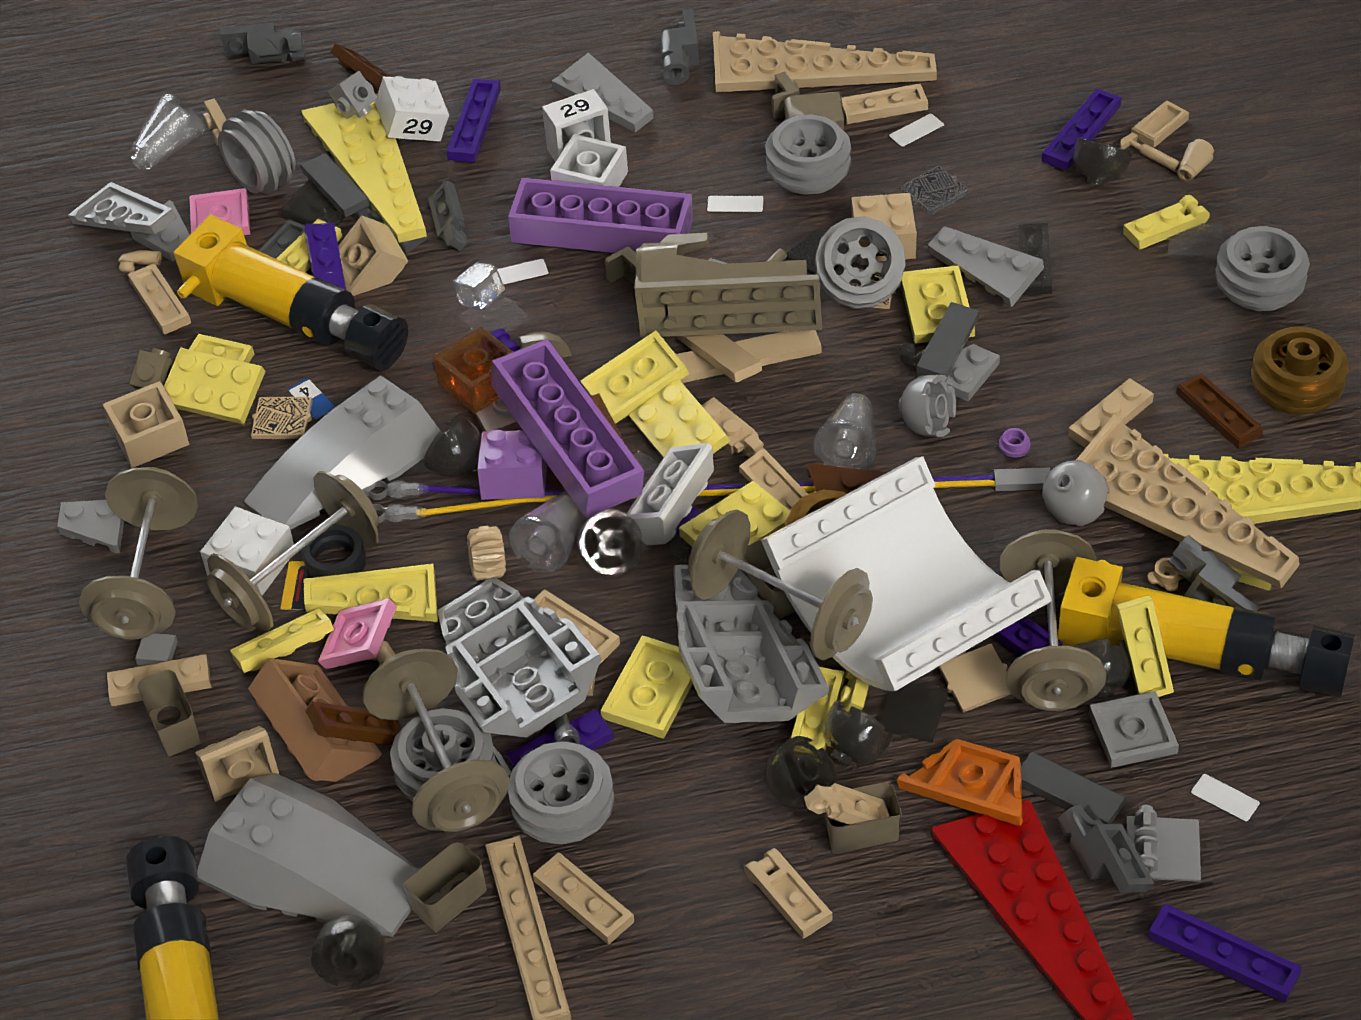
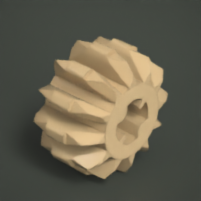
[467,526,506,581]

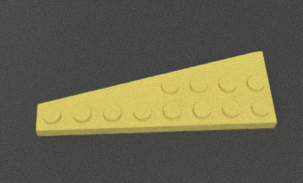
[301,93,427,243]
[1163,454,1361,524]

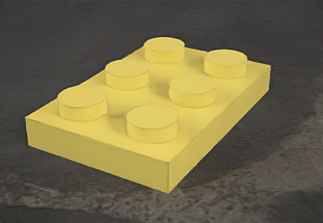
[900,265,975,344]
[580,331,689,425]
[164,347,266,425]
[629,378,730,459]
[679,481,790,547]
[601,635,693,739]

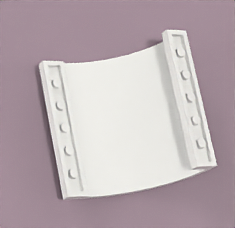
[761,456,1052,691]

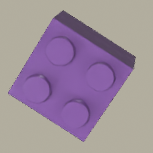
[478,430,547,500]

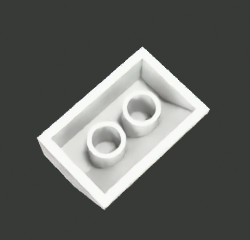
[622,443,714,545]

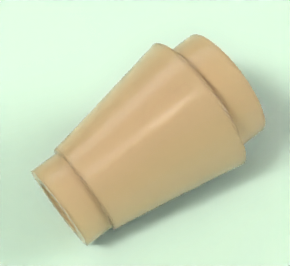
[1177,139,1214,182]

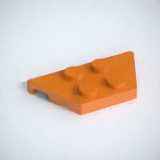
[897,739,1023,826]

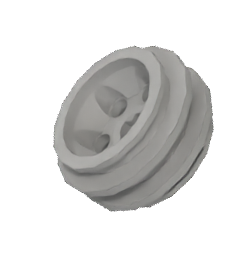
[218,109,296,195]
[765,114,851,195]
[814,216,906,309]
[1215,226,1310,311]
[390,708,496,801]
[508,741,615,844]

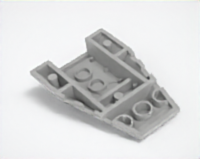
[243,375,446,530]
[673,565,830,723]
[437,577,601,738]
[197,773,419,937]

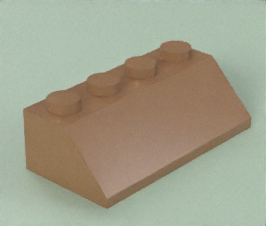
[248,658,382,782]

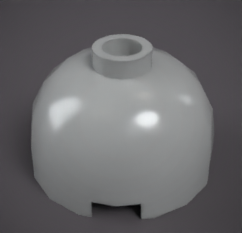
[898,375,956,437]
[1042,460,1110,526]

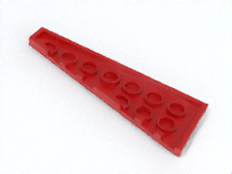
[931,799,1135,1020]

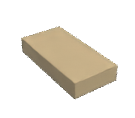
[1131,100,1189,148]

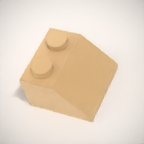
[338,215,408,296]
[195,726,279,802]

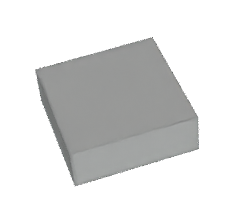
[135,633,178,666]

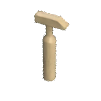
[1120,132,1181,173]

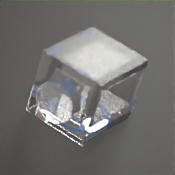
[453,262,506,311]

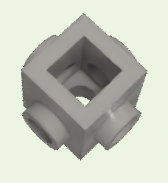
[328,71,378,119]

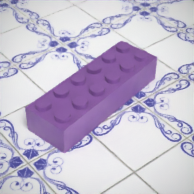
[508,178,693,255]
[491,339,644,518]

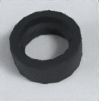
[302,524,366,578]

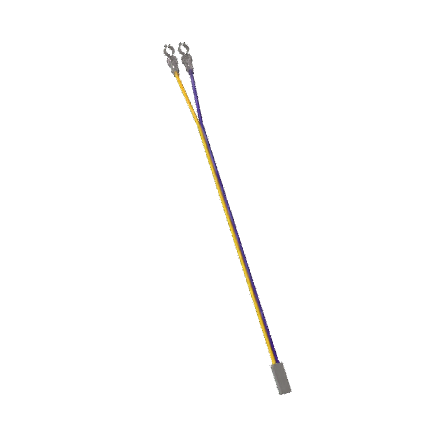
[365,467,1050,523]

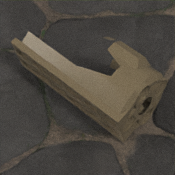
[634,233,823,338]

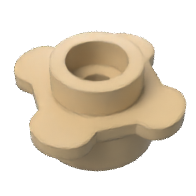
[1147,558,1184,591]

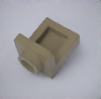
[771,71,800,120]
[605,246,636,285]
[130,348,174,388]

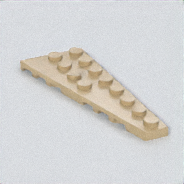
[713,31,937,92]
[1076,415,1300,588]

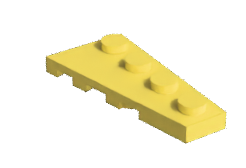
[304,564,438,622]

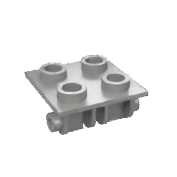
[1127,805,1201,882]

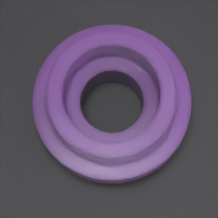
[999,428,1030,458]

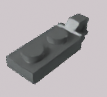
[428,180,467,251]

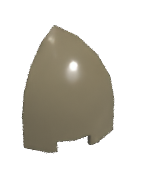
[519,332,572,358]

